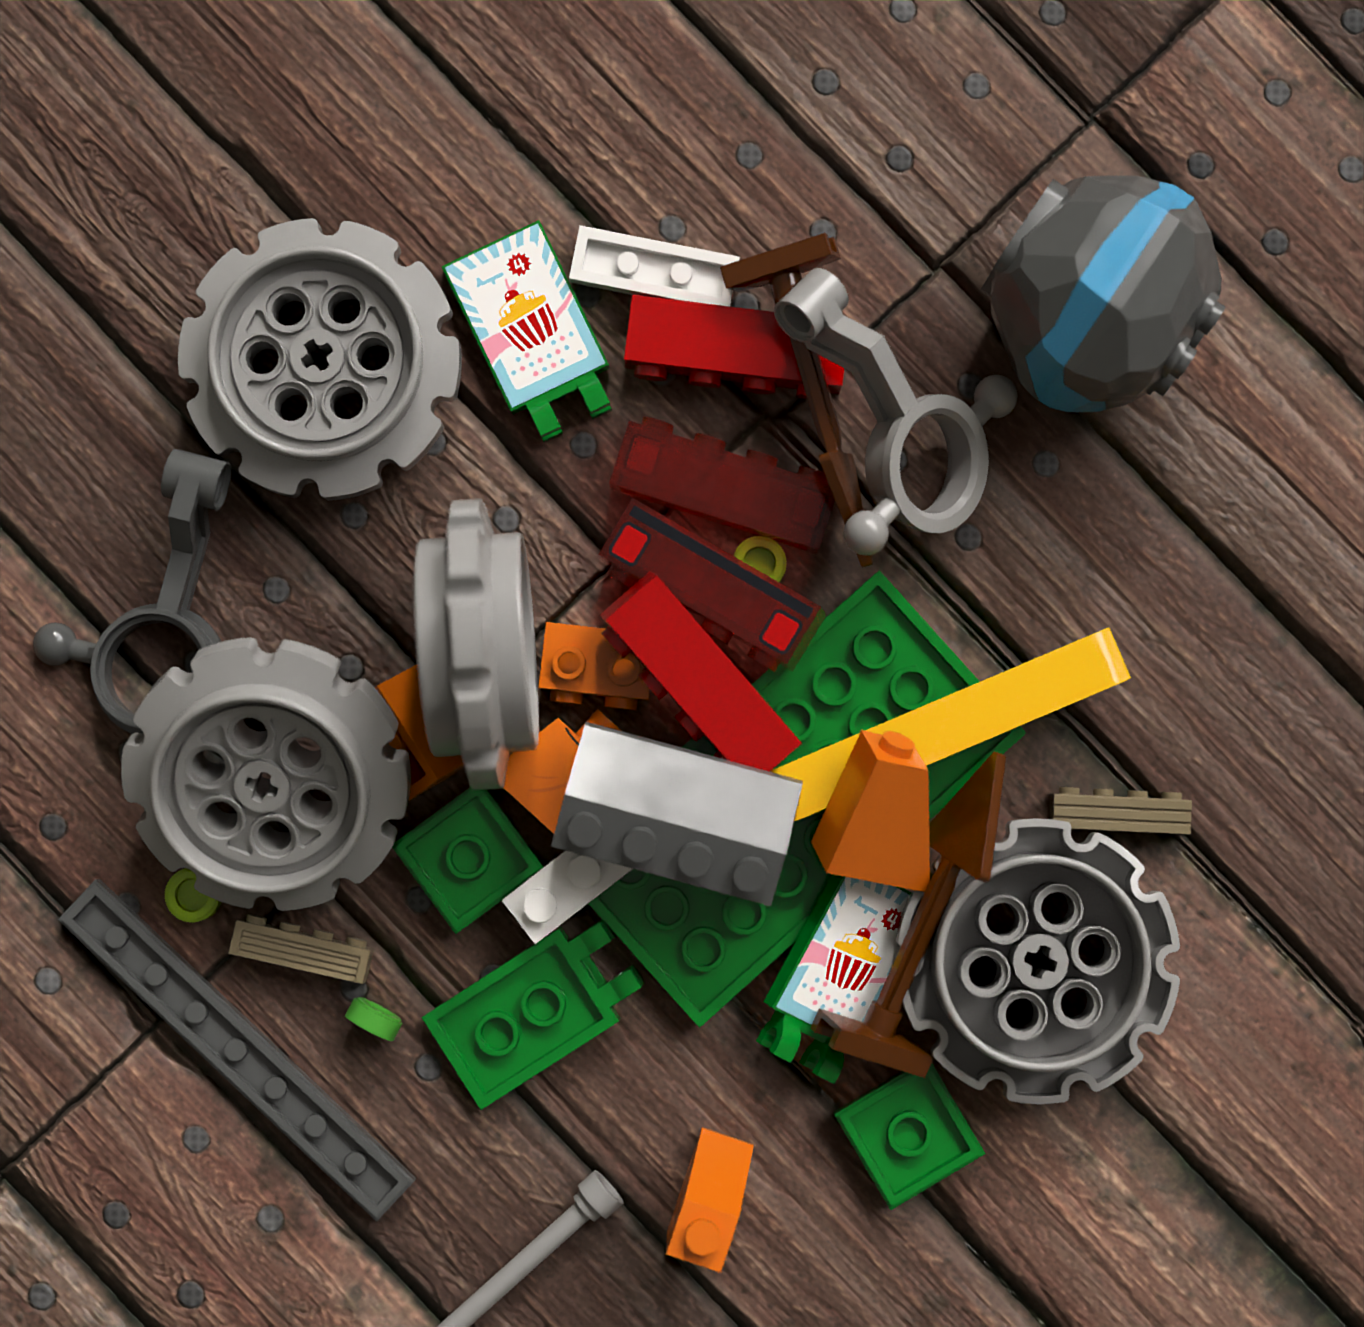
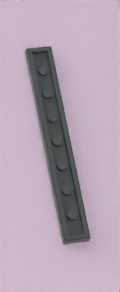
[58,879,416,1222]

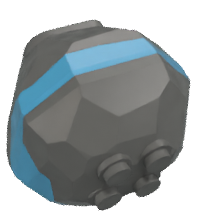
[980,175,1226,412]

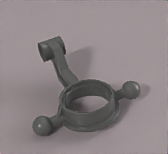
[33,449,255,734]

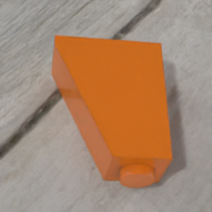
[811,730,930,892]
[666,1127,754,1273]

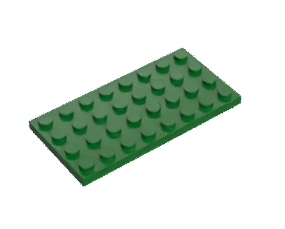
[588,570,1026,1028]

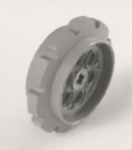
[178,218,462,501]
[414,498,539,790]
[121,637,411,911]
[896,818,1180,1104]

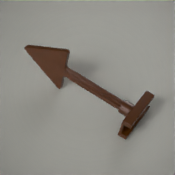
[720,233,873,568]
[810,752,1006,1078]

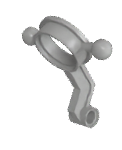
[774,268,1018,555]

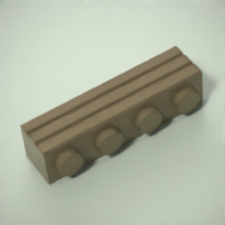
[1049,787,1192,834]
[228,914,374,984]

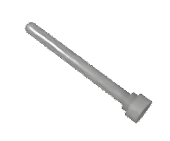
[437,1170,624,1327]

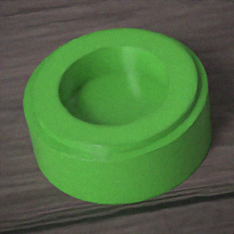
[345,997,403,1041]

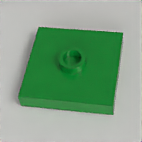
[392,787,544,934]
[833,1063,986,1210]

